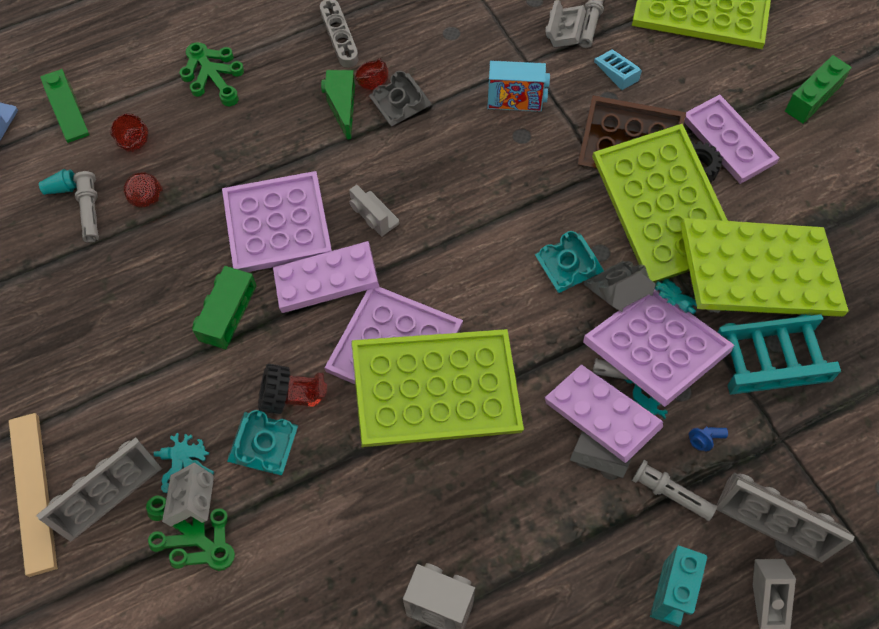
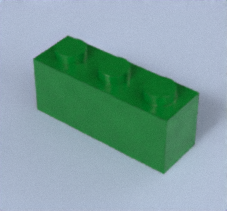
[785,55,852,124]
[192,266,257,350]

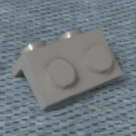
[546,0,586,47]
[349,185,399,237]

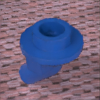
[689,426,728,451]

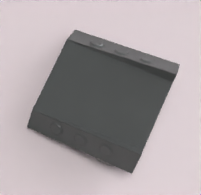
[369,71,432,126]
[584,261,656,312]
[570,431,631,480]

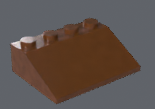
[578,95,686,169]

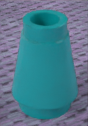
[39,169,77,195]

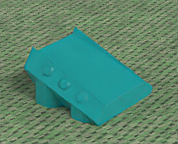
[535,231,604,293]
[227,410,298,476]

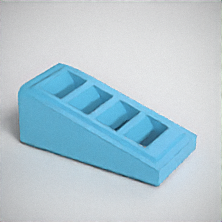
[594,49,642,90]

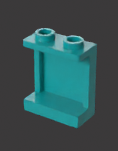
[650,545,707,627]

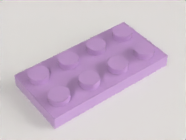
[684,95,779,184]
[273,241,379,313]
[545,365,663,463]

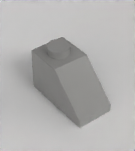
[753,559,796,629]

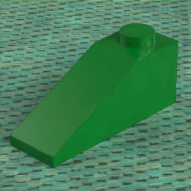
[40,69,90,143]
[321,70,355,139]

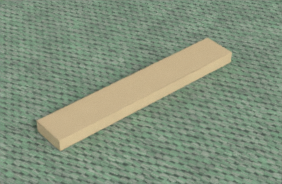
[9,413,58,577]

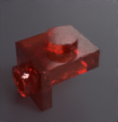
[285,373,327,407]

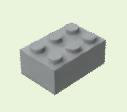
[403,563,475,629]

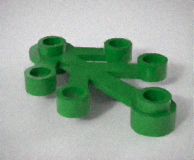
[179,42,244,107]
[146,496,235,571]

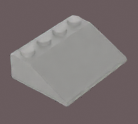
[36,437,162,542]
[716,473,855,563]

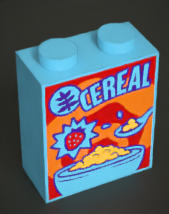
[488,61,550,111]

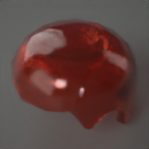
[354,58,389,90]
[110,113,149,152]
[124,172,163,208]

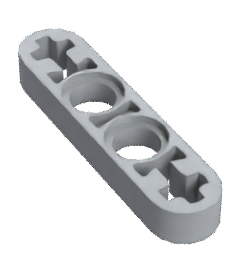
[320,0,359,68]

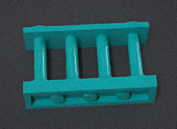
[717,314,841,395]

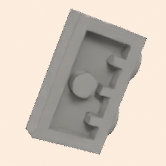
[162,463,214,526]

